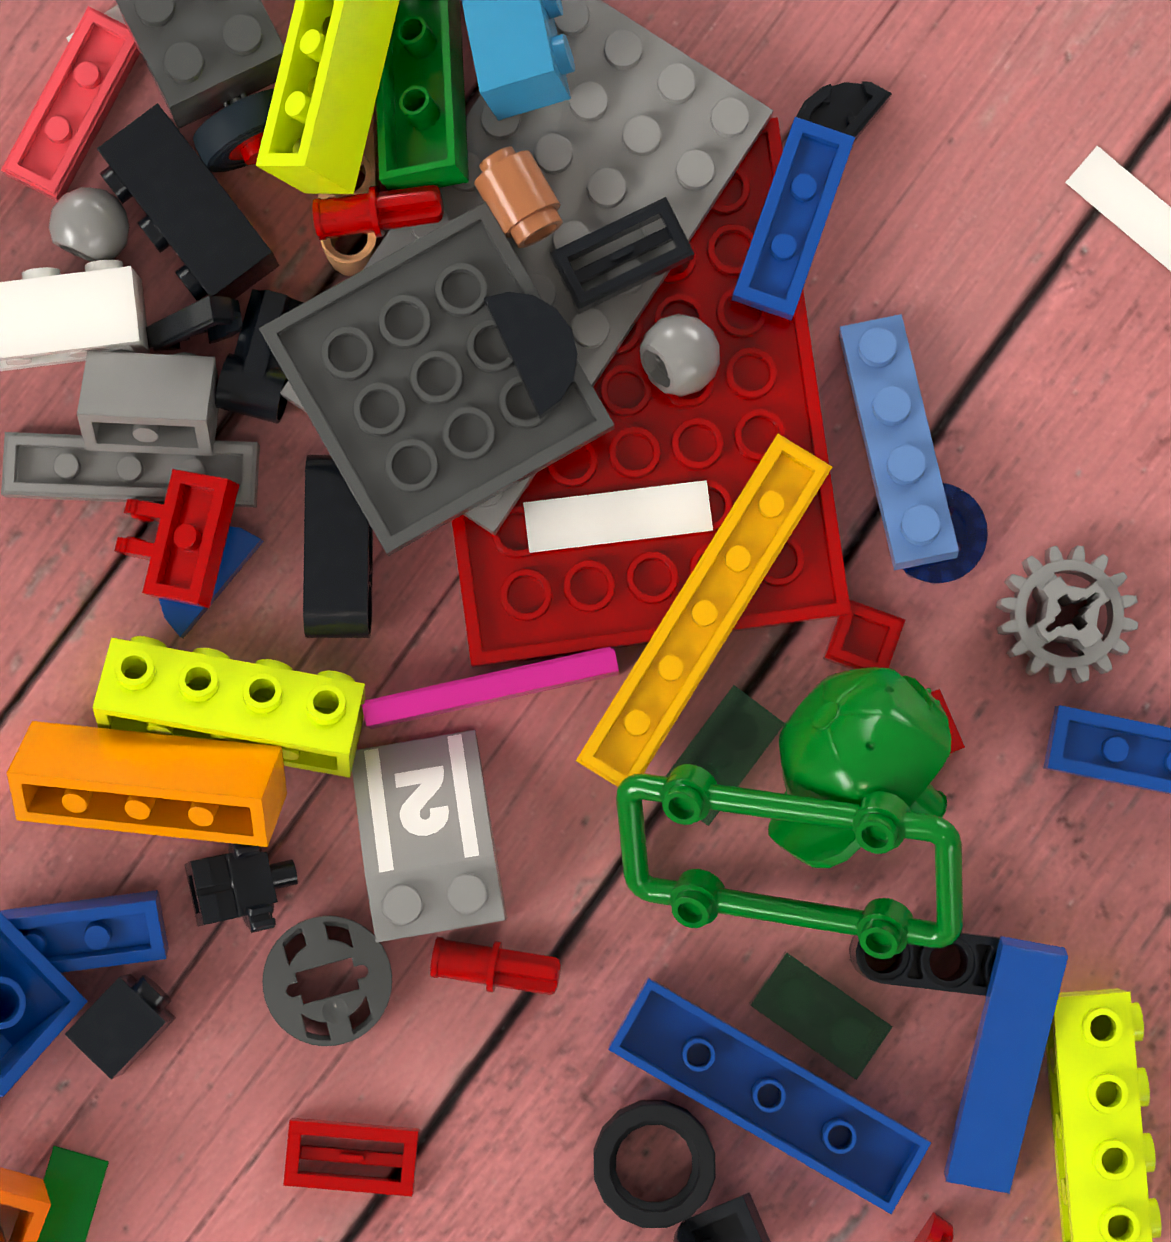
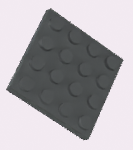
[259,201,615,556]

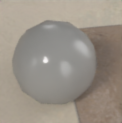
[49,187,129,262]
[640,314,720,396]

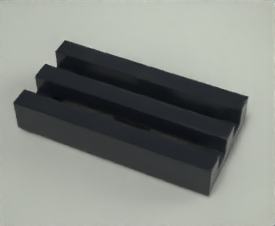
[550,197,695,314]

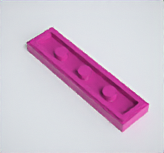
[362,647,619,729]

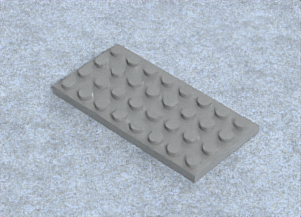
[280,0,773,535]

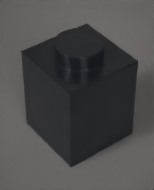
[65,974,176,1080]

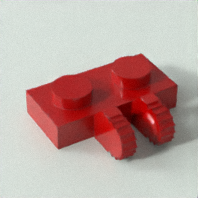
[114,469,240,609]

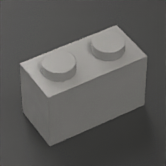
[77,349,219,456]

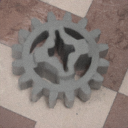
[996,545,1138,684]

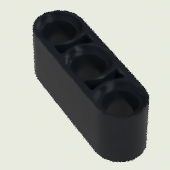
[303,455,373,638]
[849,932,1000,996]

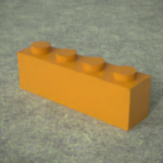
[7,721,287,847]

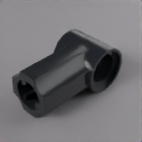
[215,289,304,423]

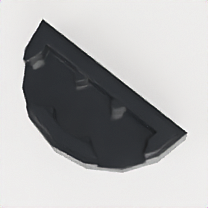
[796,81,892,143]
[484,292,578,419]
[146,295,243,351]

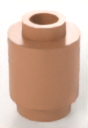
[474,146,563,248]

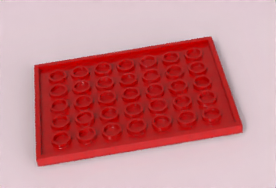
[452,117,851,668]

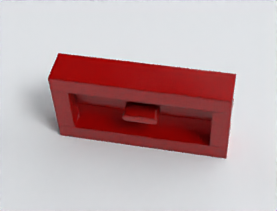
[283,1118,420,1197]

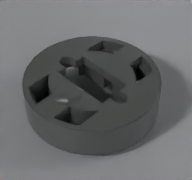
[262,916,392,1046]

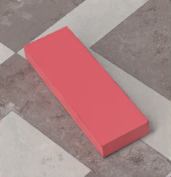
[1,6,140,202]

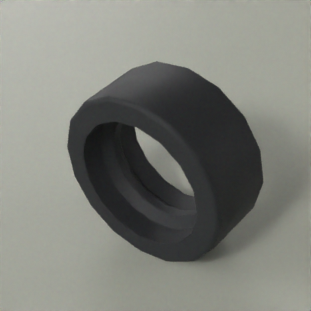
[593,1100,716,1228]

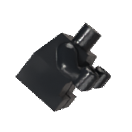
[184,843,298,933]

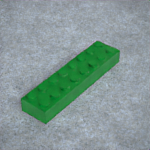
[376,0,469,191]

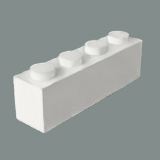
[0,260,150,371]

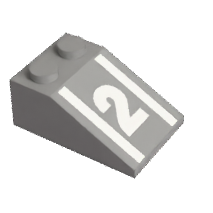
[352,730,507,943]

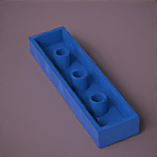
[608,977,931,1215]

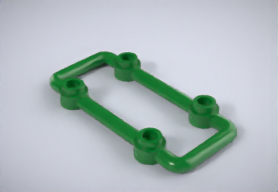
[616,764,963,959]

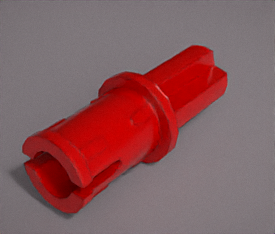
[312,185,444,240]
[430,937,561,995]

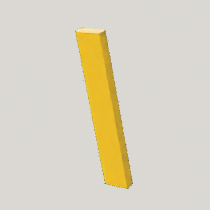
[576,434,832,787]

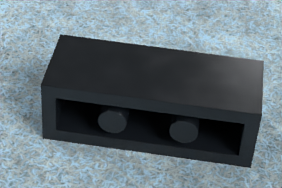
[97,103,279,301]

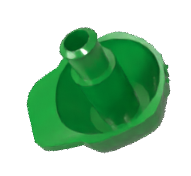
[768,667,952,868]

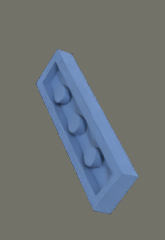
[839,314,959,571]

